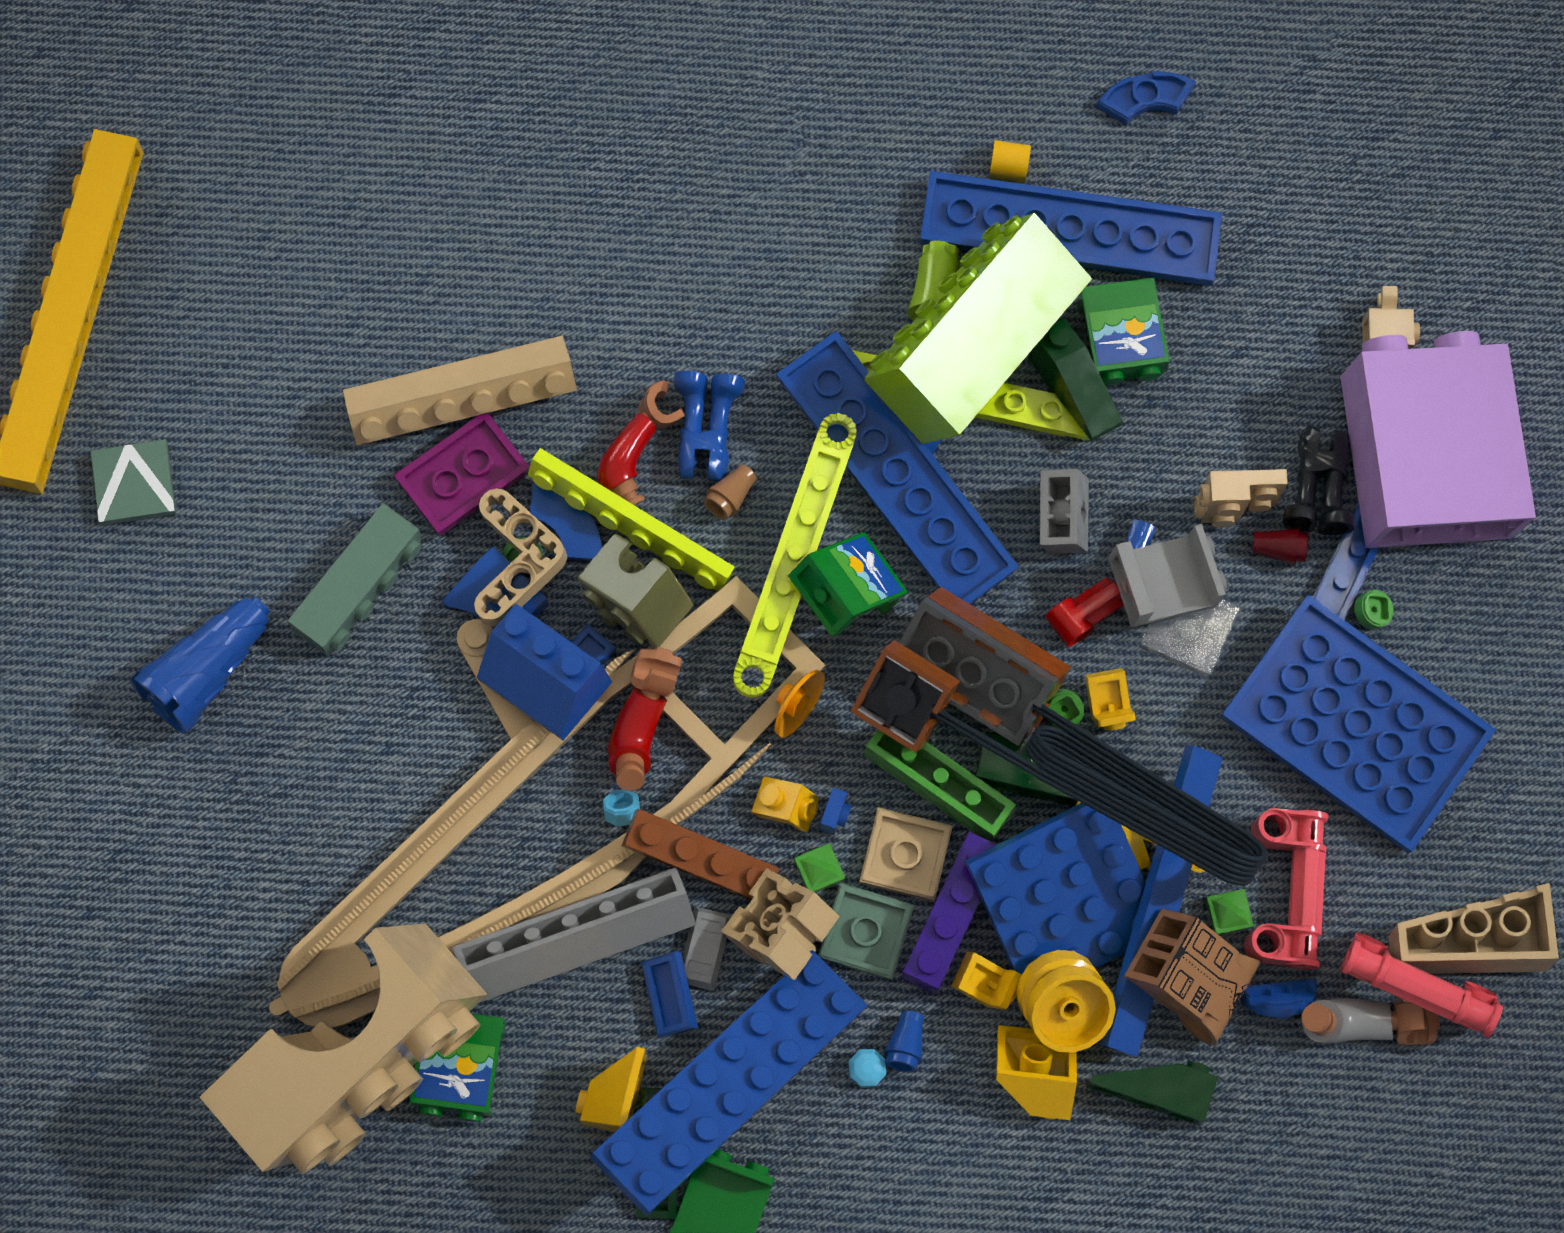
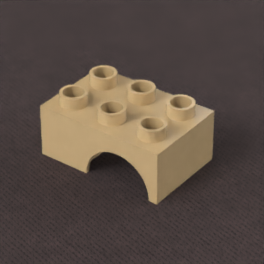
[200,923,487,1174]

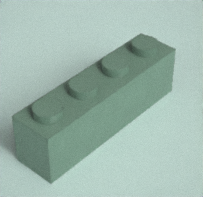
[287,503,423,657]

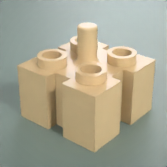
[721,868,840,980]

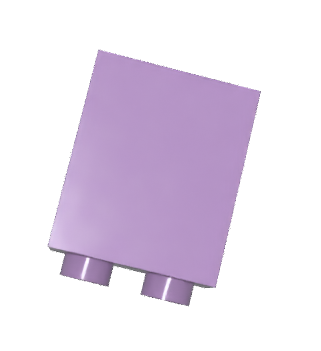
[1340,331,1536,548]

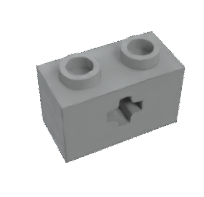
[1040,469,1089,554]

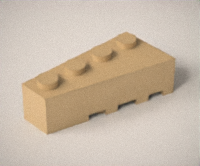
[1388,883,1559,974]

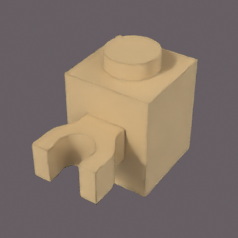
[1362,286,1420,349]

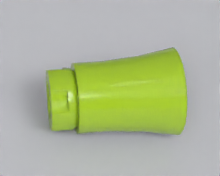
[907,240,960,321]

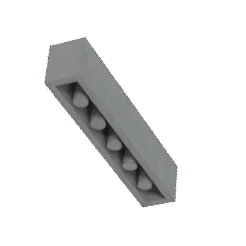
[453,867,696,1003]

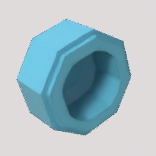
[603,789,640,826]
[848,1049,886,1088]

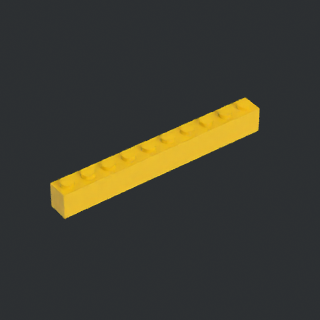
[0,129,144,495]

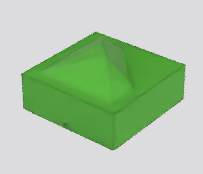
[794,843,845,893]
[1205,889,1254,935]

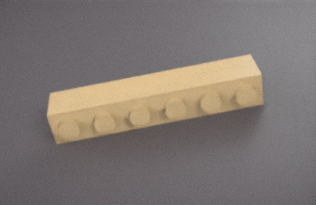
[343,335,577,445]

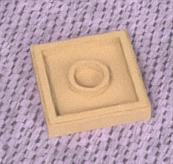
[859,807,953,902]

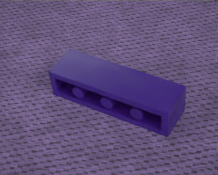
[901,832,997,996]

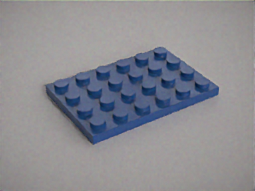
[1220,594,1496,854]

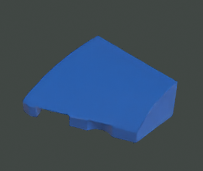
[442,546,548,619]

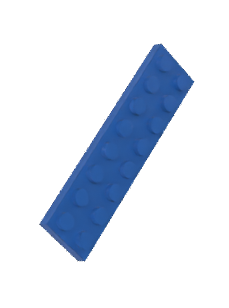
[920,171,1222,286]
[776,330,1019,605]
[590,950,868,1217]

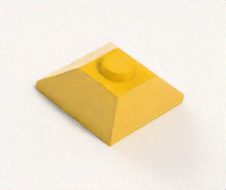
[996,1025,1077,1120]
[575,1047,647,1132]

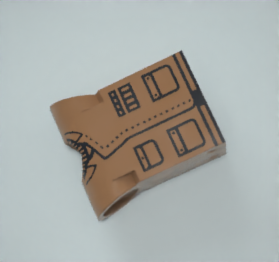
[1124,908,1261,1046]

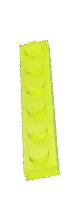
[527,448,735,592]

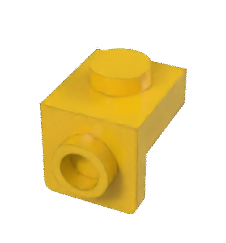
[1085,668,1136,730]
[751,776,819,832]
[951,952,1021,1010]

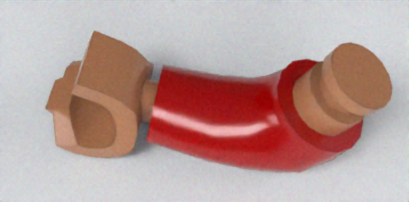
[597,381,685,506]
[607,647,682,791]

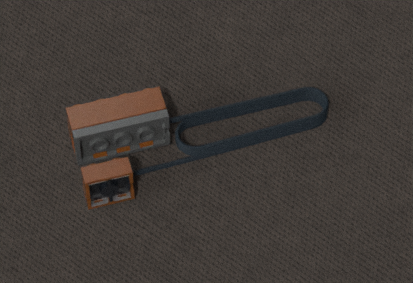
[850,587,1267,886]

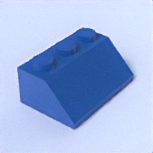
[477,604,612,741]

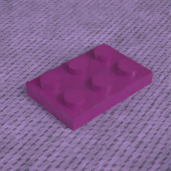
[394,413,530,537]

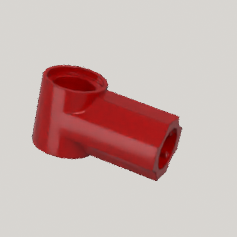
[1045,577,1124,648]

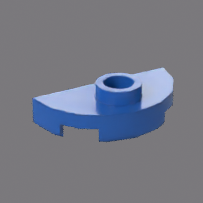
[1240,978,1317,1019]

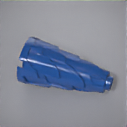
[130,596,270,734]

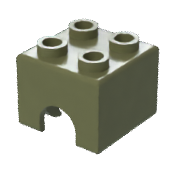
[578,534,693,648]

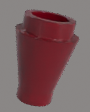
[1253,528,1309,566]

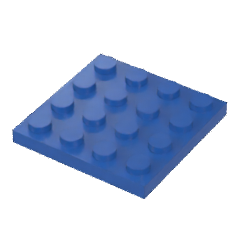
[964,803,1146,975]

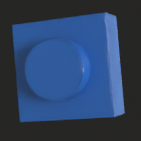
[819,787,852,836]

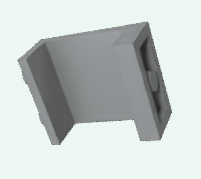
[1108,524,1227,628]

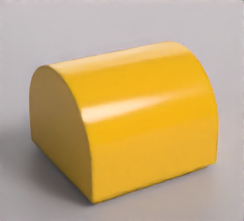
[989,140,1031,184]

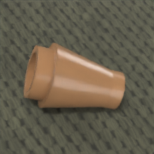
[704,464,757,520]

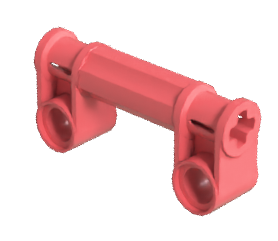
[1244,808,1328,970]
[1340,932,1503,1038]

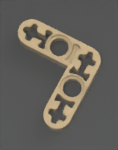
[474,488,567,627]

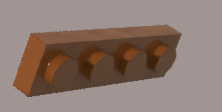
[622,809,780,900]

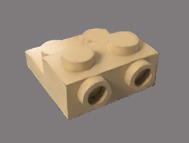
[1194,469,1288,528]

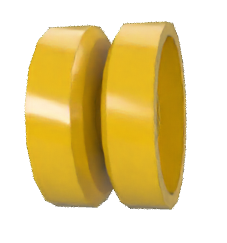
[1016,950,1116,1053]

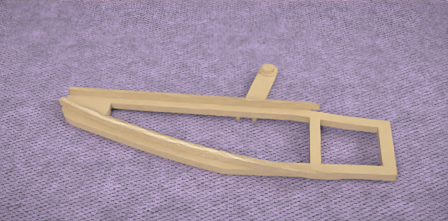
[269,576,825,1028]

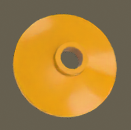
[775,669,825,738]

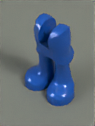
[674,371,745,482]

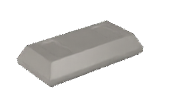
[682,907,732,991]

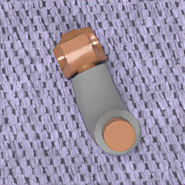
[1302,998,1440,1046]

